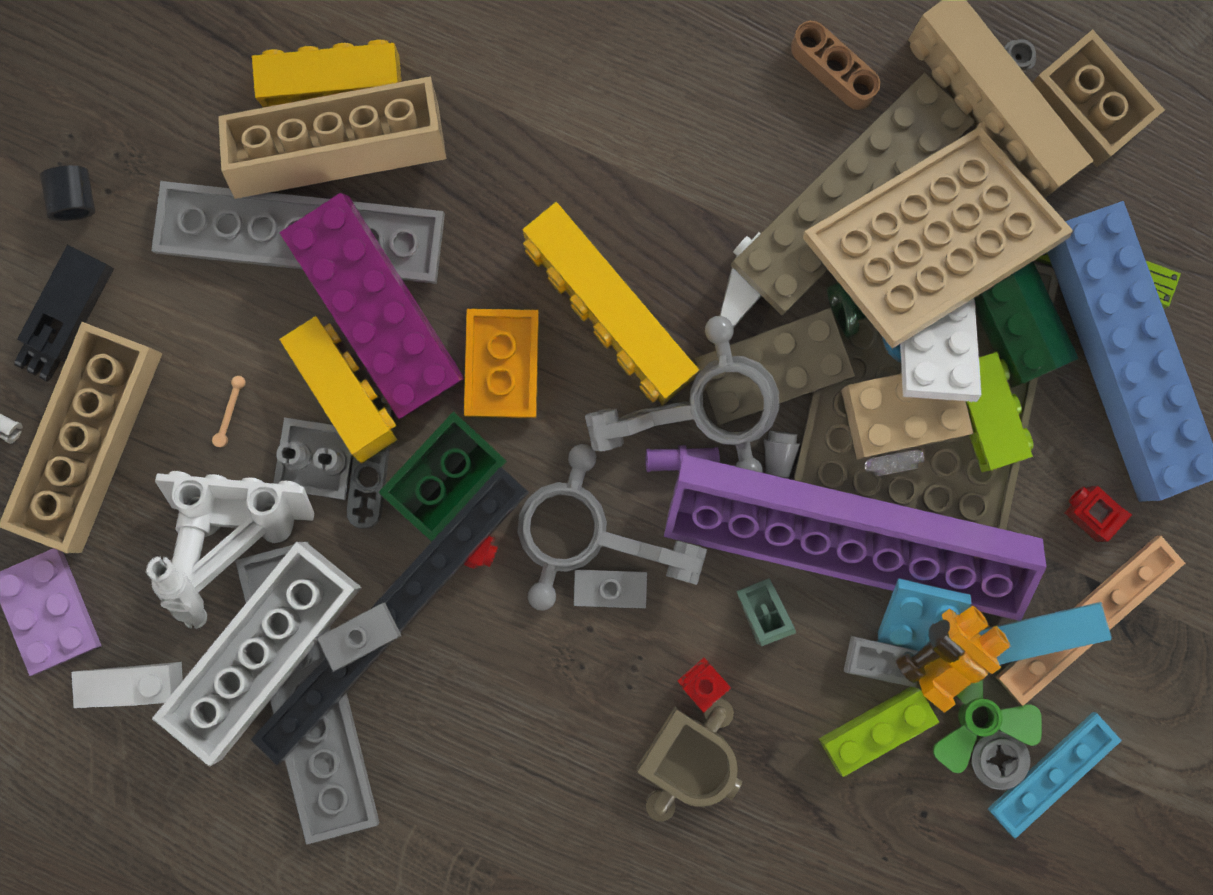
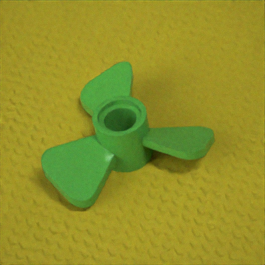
[933,680,1042,773]

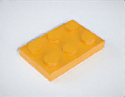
[464,309,539,418]

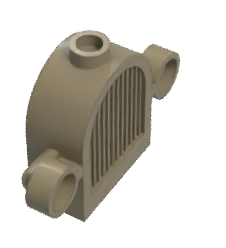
[637,698,743,822]

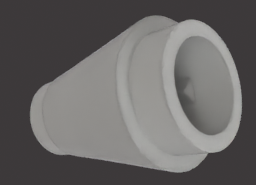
[764,431,800,479]

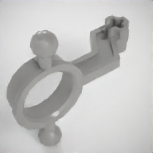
[585,316,779,473]
[518,444,707,611]

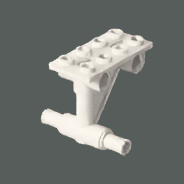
[147,471,315,629]

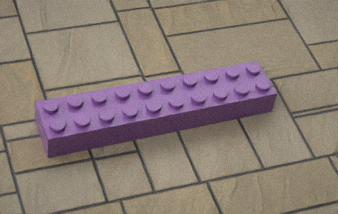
[664,454,1047,621]

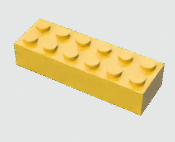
[522,202,699,405]

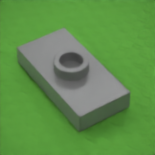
[574,570,647,608]
[317,603,401,671]
[844,636,918,687]

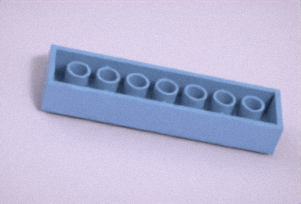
[1047,201,1213,502]

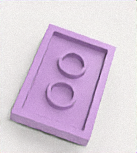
[0,548,102,676]

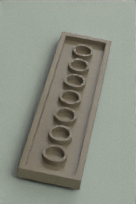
[731,73,975,316]

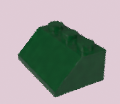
[974,261,1079,388]
[378,411,507,542]

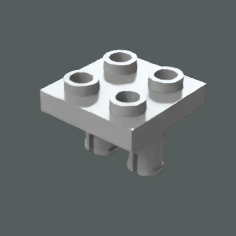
[273,418,353,500]

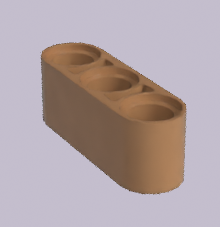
[791,20,880,110]

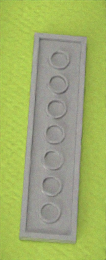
[151,181,445,284]
[235,541,380,845]

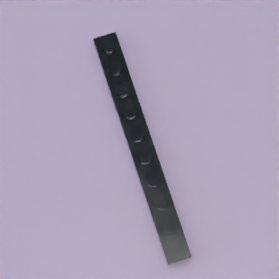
[251,466,529,765]

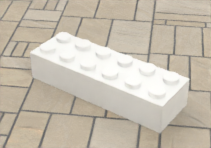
[152,542,362,766]

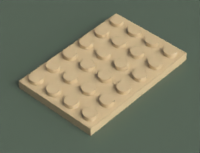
[803,127,1073,349]

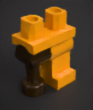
[896,606,1010,713]

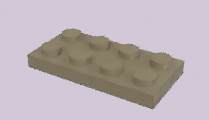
[695,308,856,426]

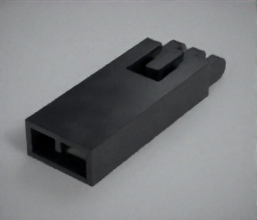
[14,244,114,382]

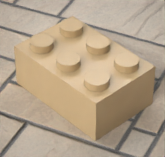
[1032,29,1165,167]
[841,373,973,460]

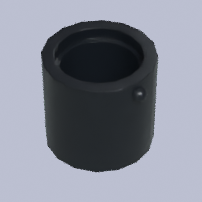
[40,165,95,221]

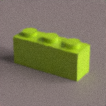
[966,352,1033,472]
[819,687,940,777]

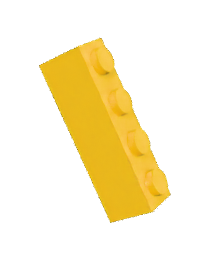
[252,40,401,108]
[279,316,397,463]

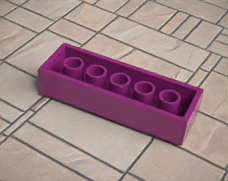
[279,193,465,419]

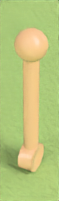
[212,376,245,447]

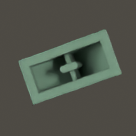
[736,578,796,646]

